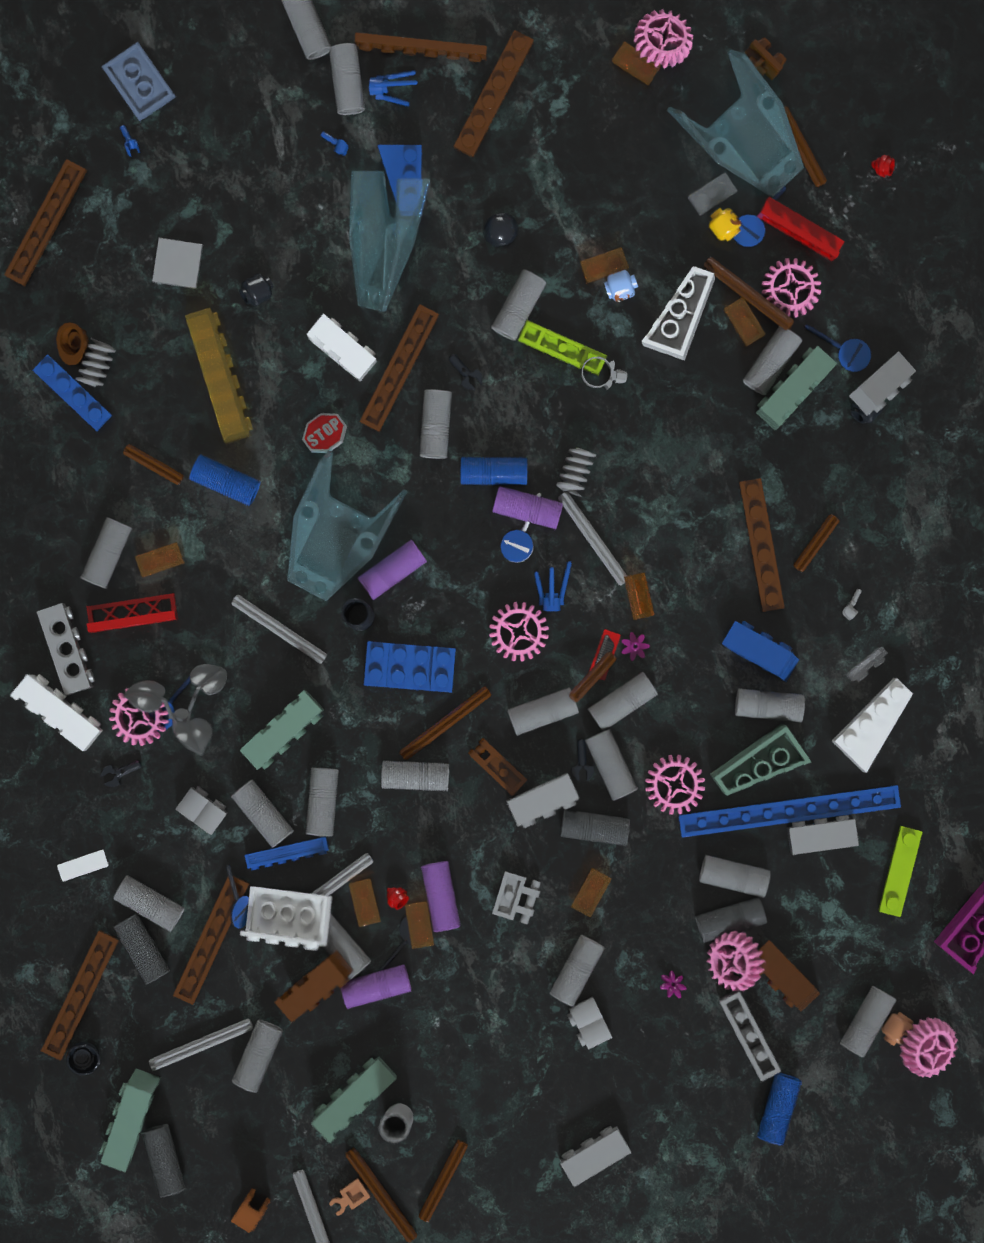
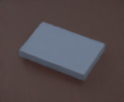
[102,42,175,122]

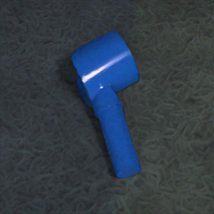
[120,125,140,156]
[321,131,348,155]

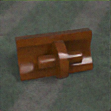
[744,38,786,80]

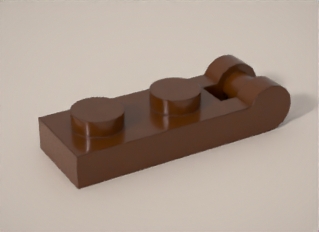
[468,738,527,796]

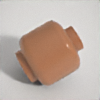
[881,1012,914,1046]

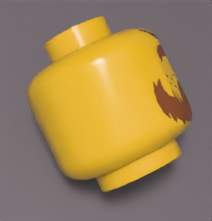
[709,208,742,242]

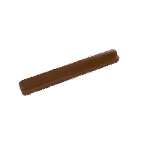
[777,106,827,187]
[419,1140,468,1222]

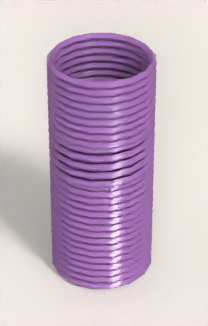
[492,486,563,529]
[358,540,427,600]
[421,861,461,932]
[341,964,411,1009]

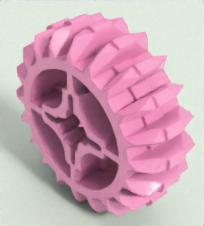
[634,9,693,68]
[762,258,821,318]
[489,602,549,661]
[109,688,169,746]
[645,755,705,814]
[706,931,764,991]
[900,1017,958,1078]

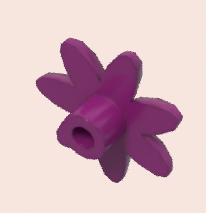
[622,632,650,661]
[660,971,687,998]

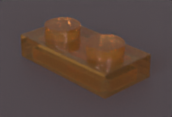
[612,41,661,85]
[580,247,629,283]
[723,297,766,347]
[135,542,185,578]
[624,572,654,620]
[571,868,612,918]
[349,878,381,927]
[405,901,434,949]

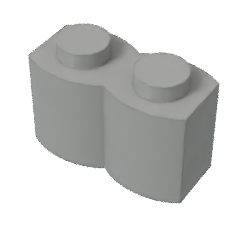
[176,786,228,835]
[567,996,612,1049]

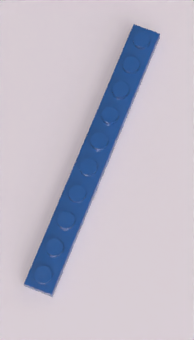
[678,785,901,837]

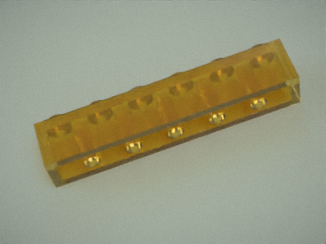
[185,308,253,444]

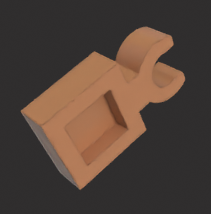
[329,1178,371,1216]

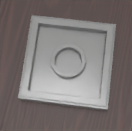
[152,238,203,289]

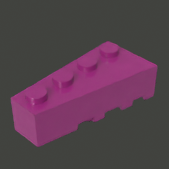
[934,882,984,974]

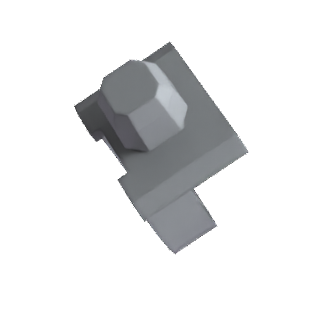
[581,357,627,390]

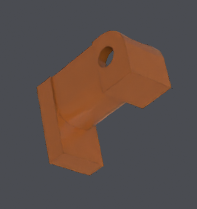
[231,1188,270,1233]

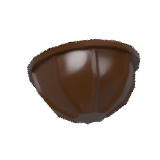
[56,322,89,365]

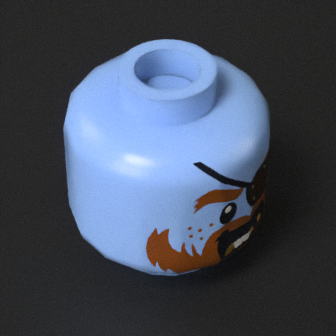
[604,270,638,302]

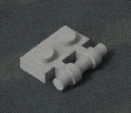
[492,871,541,924]

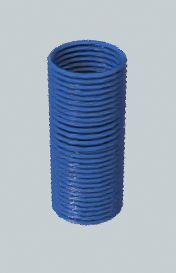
[189,455,261,506]
[461,457,527,486]
[757,1073,802,1145]

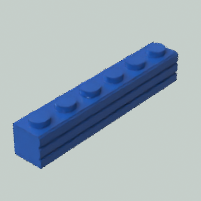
[245,836,329,870]

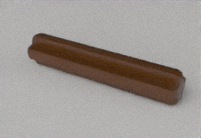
[123,444,184,485]
[794,514,839,572]
[569,652,616,702]

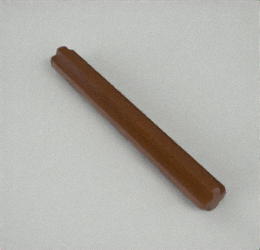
[704,257,794,330]
[399,687,491,760]
[345,1148,417,1243]

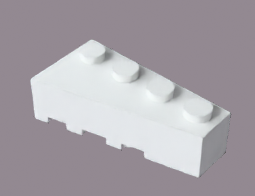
[642,266,715,360]
[10,674,103,751]
[832,678,912,773]

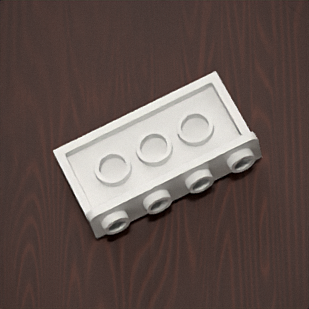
[240,886,332,950]

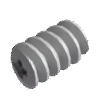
[75,338,116,387]
[556,448,596,496]

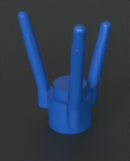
[369,70,418,106]
[534,561,572,611]

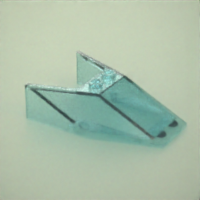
[667,50,804,197]
[349,171,430,312]
[287,450,408,601]

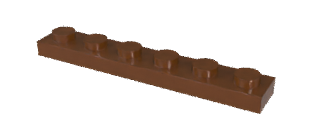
[454,30,534,157]
[355,32,487,62]
[4,159,87,286]
[360,304,439,432]
[739,478,785,612]
[173,876,250,1005]
[41,930,120,1061]

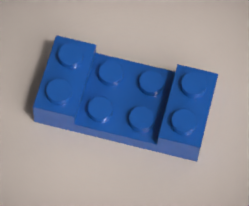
[364,641,456,693]

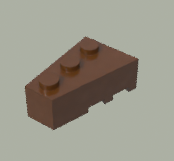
[758,940,820,1012]
[275,950,354,1023]

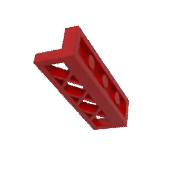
[757,197,844,261]
[87,593,178,633]

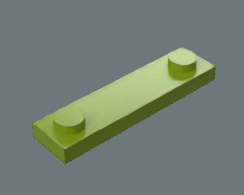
[518,320,607,376]
[878,826,922,917]

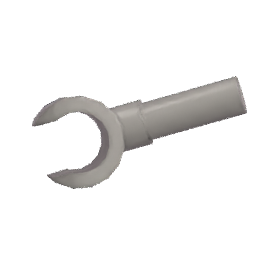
[842,589,862,620]

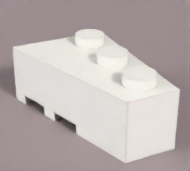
[307,314,377,381]

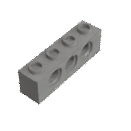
[37,603,95,696]
[718,991,781,1082]

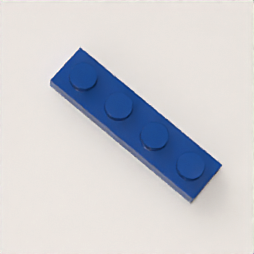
[33,354,112,431]

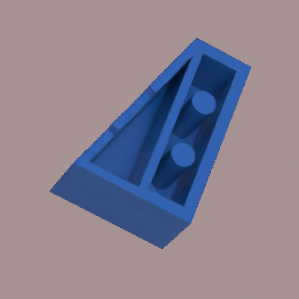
[378,145,422,216]
[722,621,799,682]

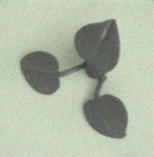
[124,664,227,755]

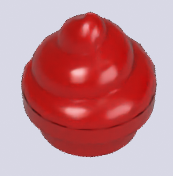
[871,155,895,177]
[387,887,409,910]

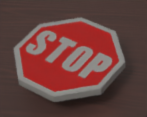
[302,413,347,453]

